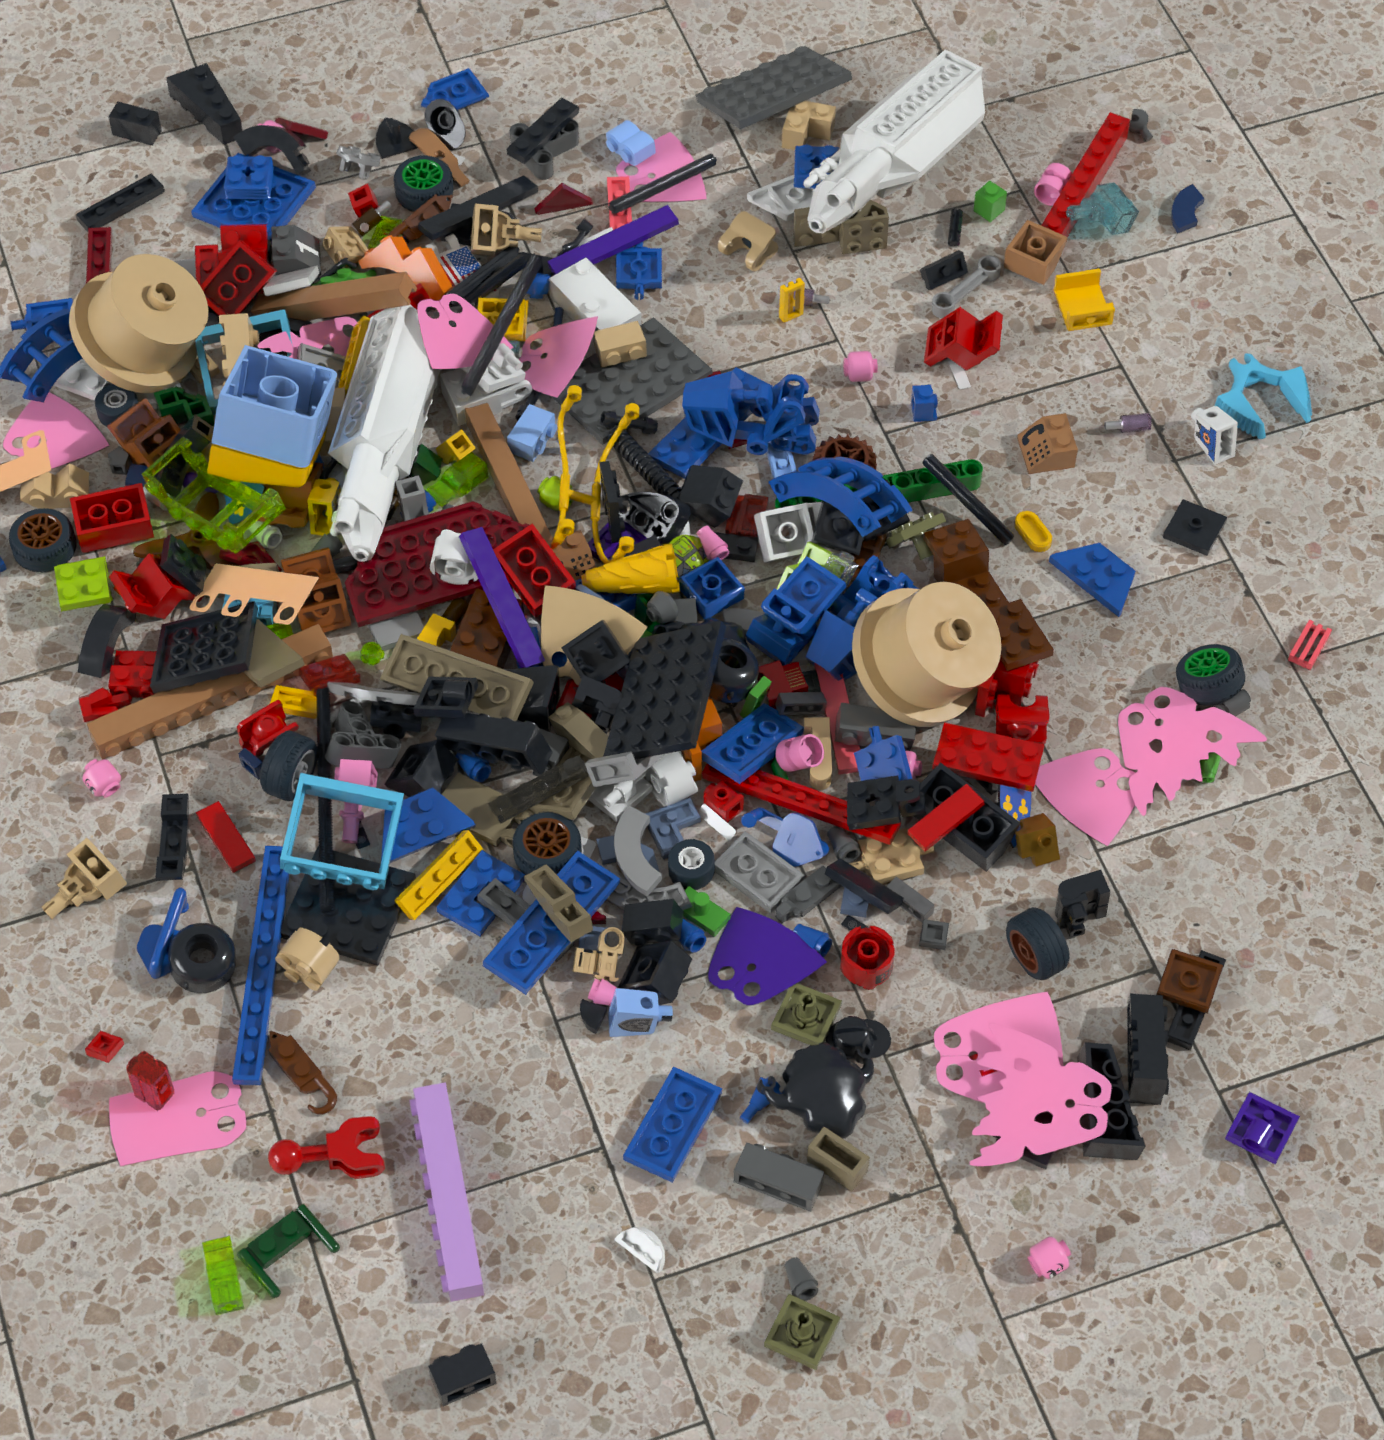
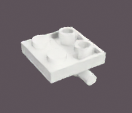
[462,343,526,393]
[588,771,653,822]

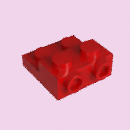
[108,650,157,698]

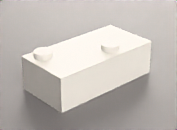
[549,258,641,341]

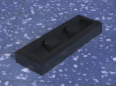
[824,858,904,914]

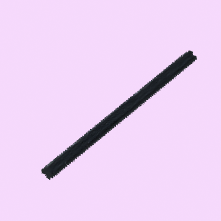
[461,253,543,396]
[316,687,334,913]

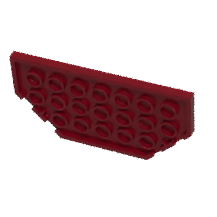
[344,501,529,628]

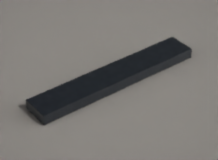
[418,175,538,241]

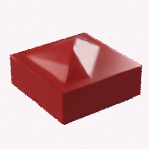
[85,1030,124,1063]

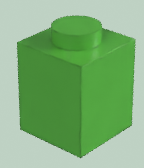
[973,181,1007,222]

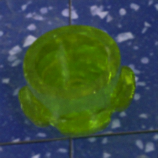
[360,642,385,665]

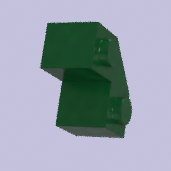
[154,386,215,427]

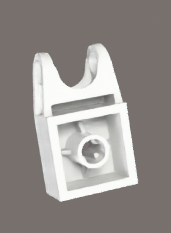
[440,358,532,426]
[754,502,826,563]

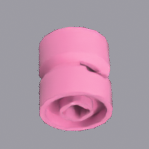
[1034,163,1072,206]
[775,734,824,772]

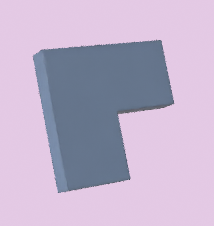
[645,797,701,860]

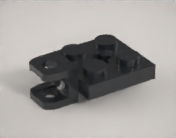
[847,775,925,830]

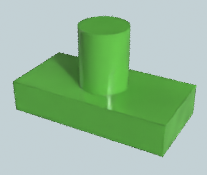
[740,676,772,718]
[683,886,731,937]

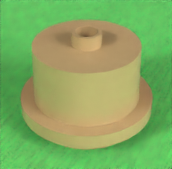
[69,254,208,393]
[852,582,1001,727]

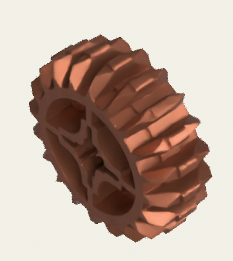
[812,433,877,470]

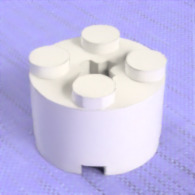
[430,530,478,585]
[645,751,698,807]

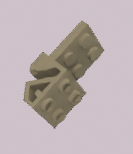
[793,200,889,254]

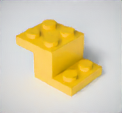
[478,298,528,341]

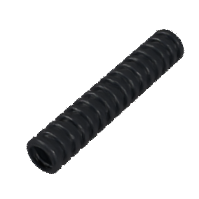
[607,427,681,499]

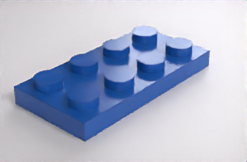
[702,703,804,784]
[623,1066,722,1183]

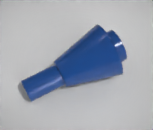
[740,1076,782,1124]

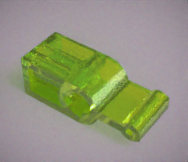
[426,452,488,507]
[202,1236,244,1315]

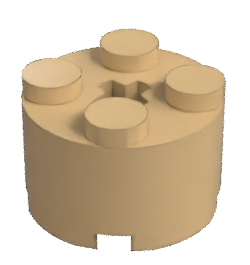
[275,928,340,991]

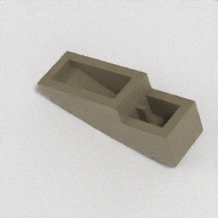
[524,865,593,942]

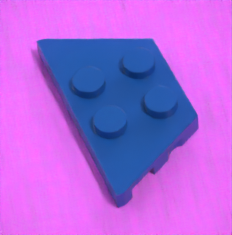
[1049,542,1136,617]
[381,788,476,863]

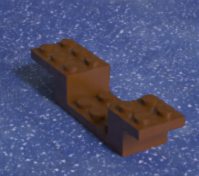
[924,519,1054,671]

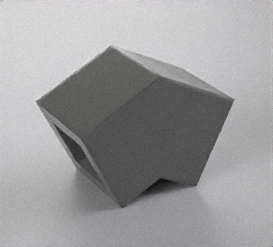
[108,446,131,475]

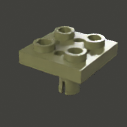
[886,512,946,560]
[771,983,842,1045]
[764,1294,841,1370]

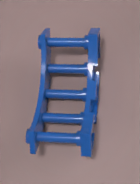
[0,309,83,403]
[768,457,913,537]

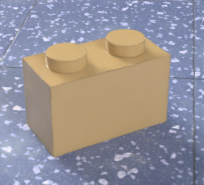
[593,321,647,367]

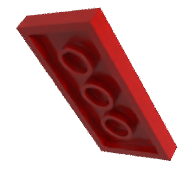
[932,722,1045,792]

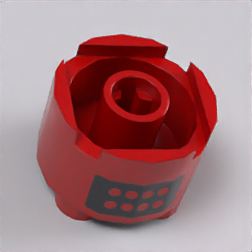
[840,926,895,990]

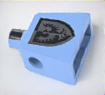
[608,988,673,1037]

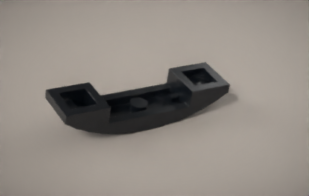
[155,793,189,881]

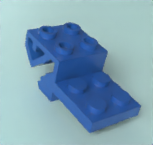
[746,556,846,666]

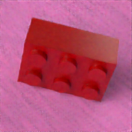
[201,240,277,315]
[70,483,154,553]
[493,523,576,618]

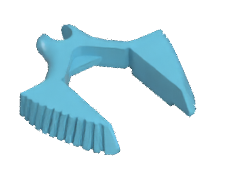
[1214,353,1312,439]

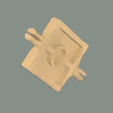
[849,828,934,885]

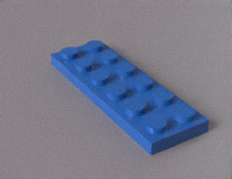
[648,367,773,479]
[483,851,620,995]

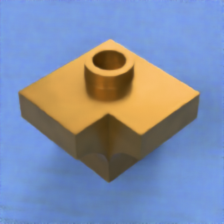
[1015,813,1060,867]

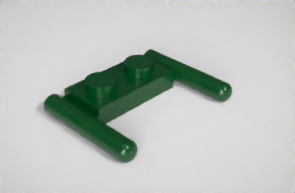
[237,1204,340,1298]

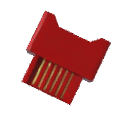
[757,660,808,709]

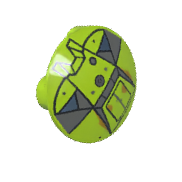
[669,535,710,577]

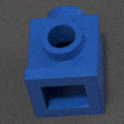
[911,384,938,422]

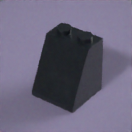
[507,665,560,732]

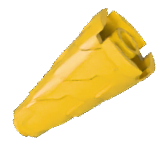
[581,543,680,594]

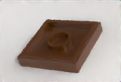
[1156,949,1223,1014]

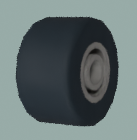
[95,384,138,428]

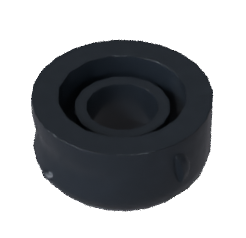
[709,638,759,703]
[168,923,236,993]

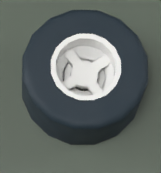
[668,839,715,890]

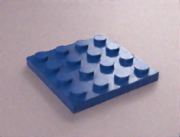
[191,153,316,244]

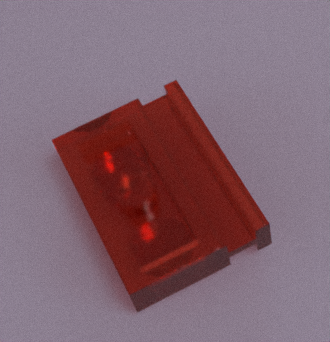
[725,494,769,540]
[299,654,360,697]

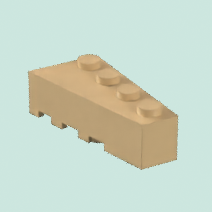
[219,313,259,386]

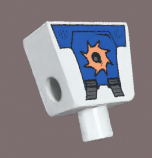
[1191,406,1238,465]

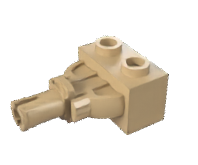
[471,204,542,256]
[41,838,127,919]

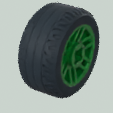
[394,155,454,212]
[1176,644,1246,705]

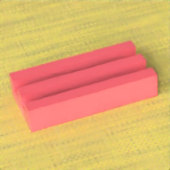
[1288,620,1332,670]

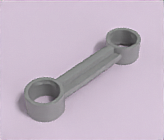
[932,255,1001,318]

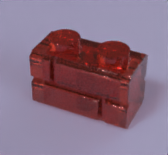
[126,1051,175,1111]

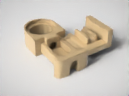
[572,927,624,982]

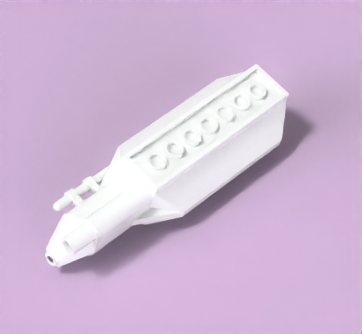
[803,50,985,234]
[328,305,442,562]

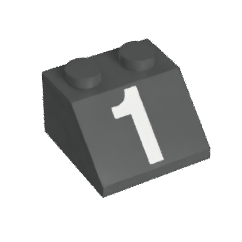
[271,225,322,276]

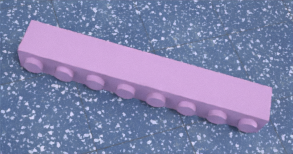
[409,1082,484,1302]

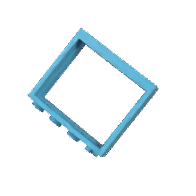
[195,309,293,415]
[280,773,404,890]

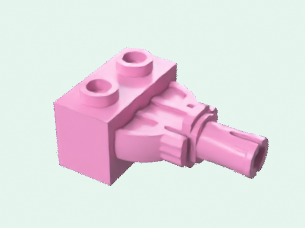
[335,759,378,844]

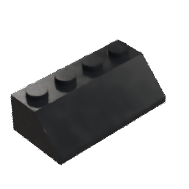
[910,762,1020,872]

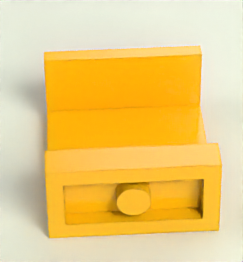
[1053,269,1115,331]

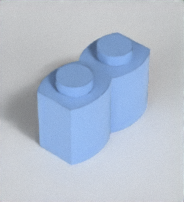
[606,120,656,166]

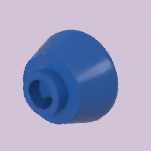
[526,273,551,299]

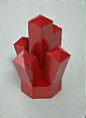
[79,687,132,722]

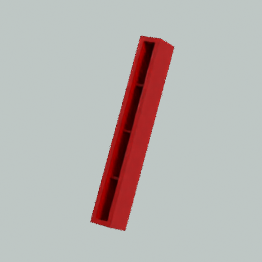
[1041,112,1130,237]

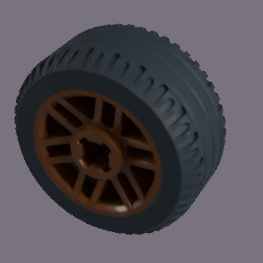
[9,508,76,573]
[512,811,582,875]

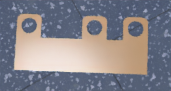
[0,430,51,492]
[190,563,319,625]

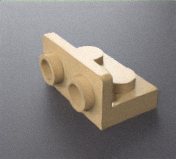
[322,226,368,269]

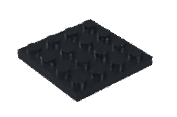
[150,601,258,693]
[281,846,416,966]

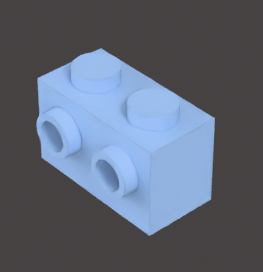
[507,404,557,462]

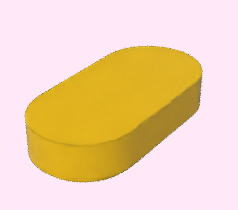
[1014,511,1052,552]

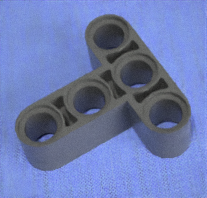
[510,119,579,180]
[325,701,402,769]

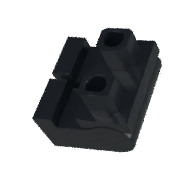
[572,675,623,734]
[1055,870,1111,938]

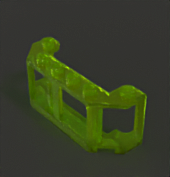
[142,437,286,554]

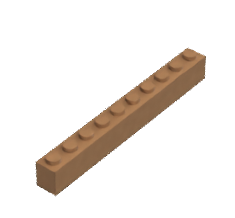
[86,624,334,760]

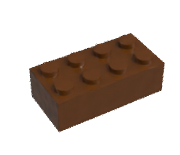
[450,589,524,669]

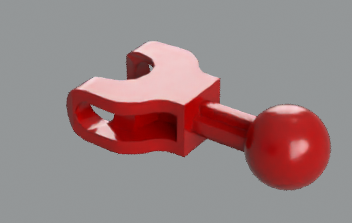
[268,1116,385,1179]

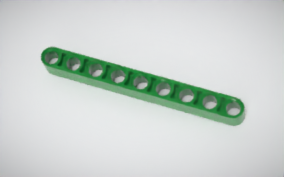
[775,459,983,509]

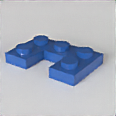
[436,850,525,937]

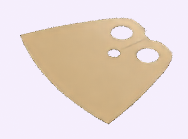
[541,586,647,685]

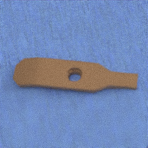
[409,128,470,187]

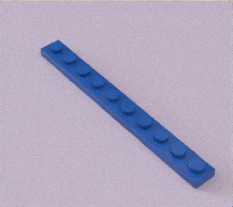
[232,846,292,1086]

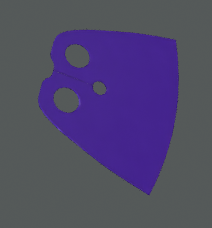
[708,907,827,1005]

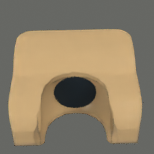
[718,211,778,272]

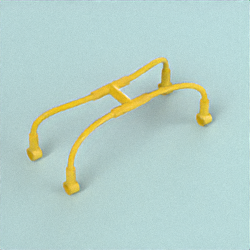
[550,385,640,564]

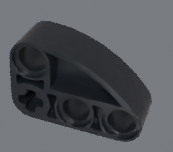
[619,492,691,544]

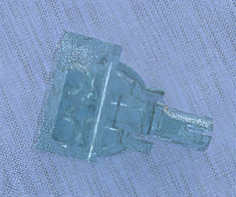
[1066,182,1139,235]

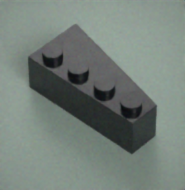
[1127,993,1169,1105]
[1077,1042,1146,1160]

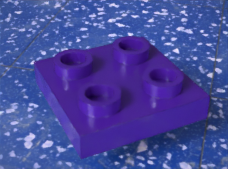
[1225,1092,1300,1165]

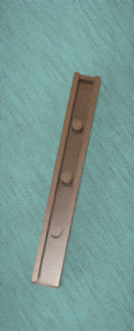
[251,271,417,321]
[465,402,553,541]

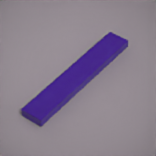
[547,205,679,275]
[458,527,545,668]

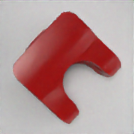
[995,693,1050,744]
[237,700,299,758]

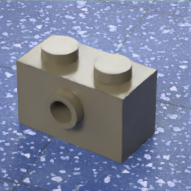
[807,1127,870,1192]

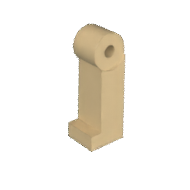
[803,717,832,790]

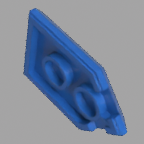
[421,68,489,110]

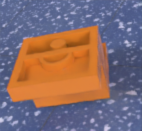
[681,697,722,782]

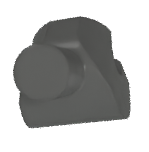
[1129,109,1153,142]

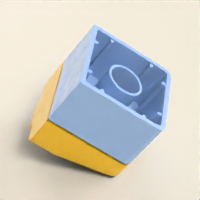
[207,345,337,488]

